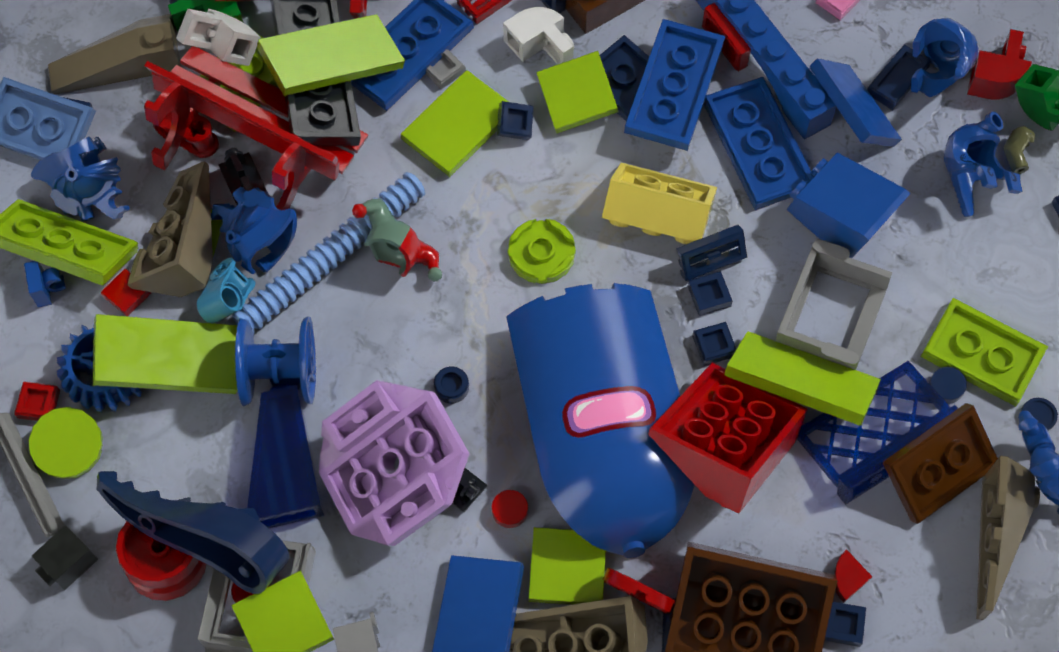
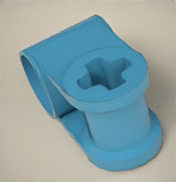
[197,258,256,324]

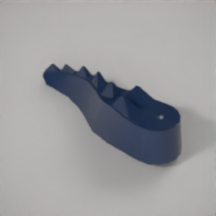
[96,471,289,594]

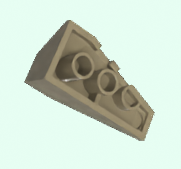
[48,14,181,94]
[128,161,213,297]
[976,456,1040,620]
[509,596,648,652]

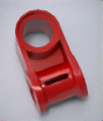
[153,112,219,158]

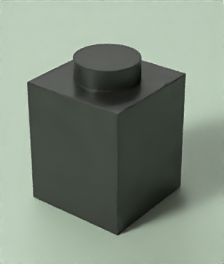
[32,525,98,590]

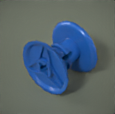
[235,316,316,406]

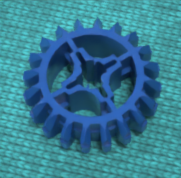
[57,324,142,413]

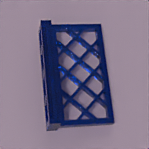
[797,361,958,505]

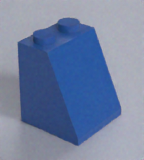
[786,152,911,258]

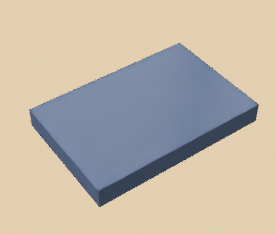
[0,77,96,160]

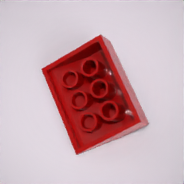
[648,363,808,514]

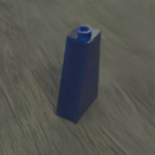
[247,384,325,528]

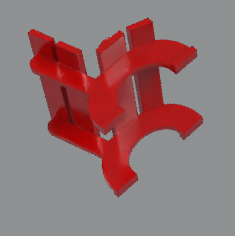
[144,46,368,210]

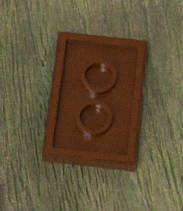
[883,403,998,524]

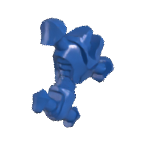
[1018,411,1059,514]

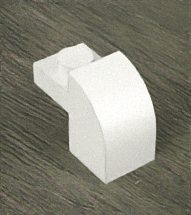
[503,7,575,65]
[176,8,261,66]

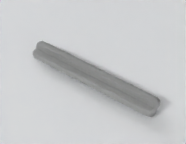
[0,412,65,537]

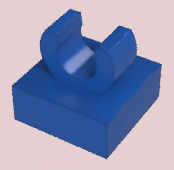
[24,261,66,308]

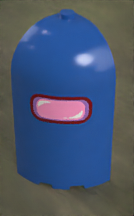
[506,283,694,558]

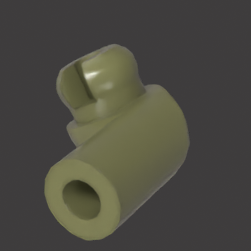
[1003,126,1035,174]

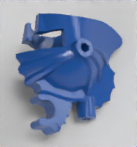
[31,136,130,222]
[211,187,297,274]

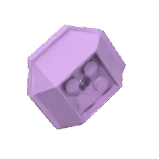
[319,380,470,546]

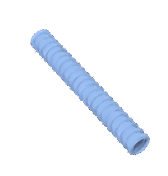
[232,172,425,334]

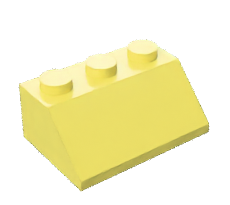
[602,162,717,244]

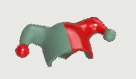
[352,198,442,282]

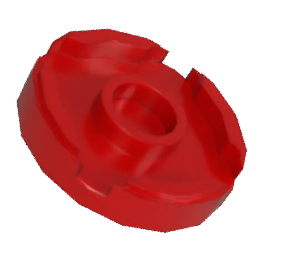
[603,567,675,613]

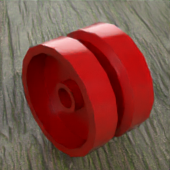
[116,521,206,601]

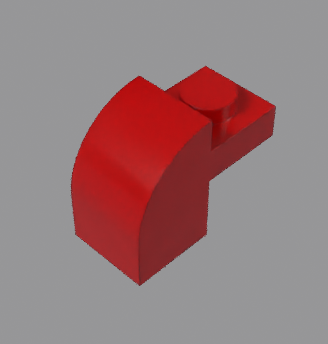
[967,29,1032,100]

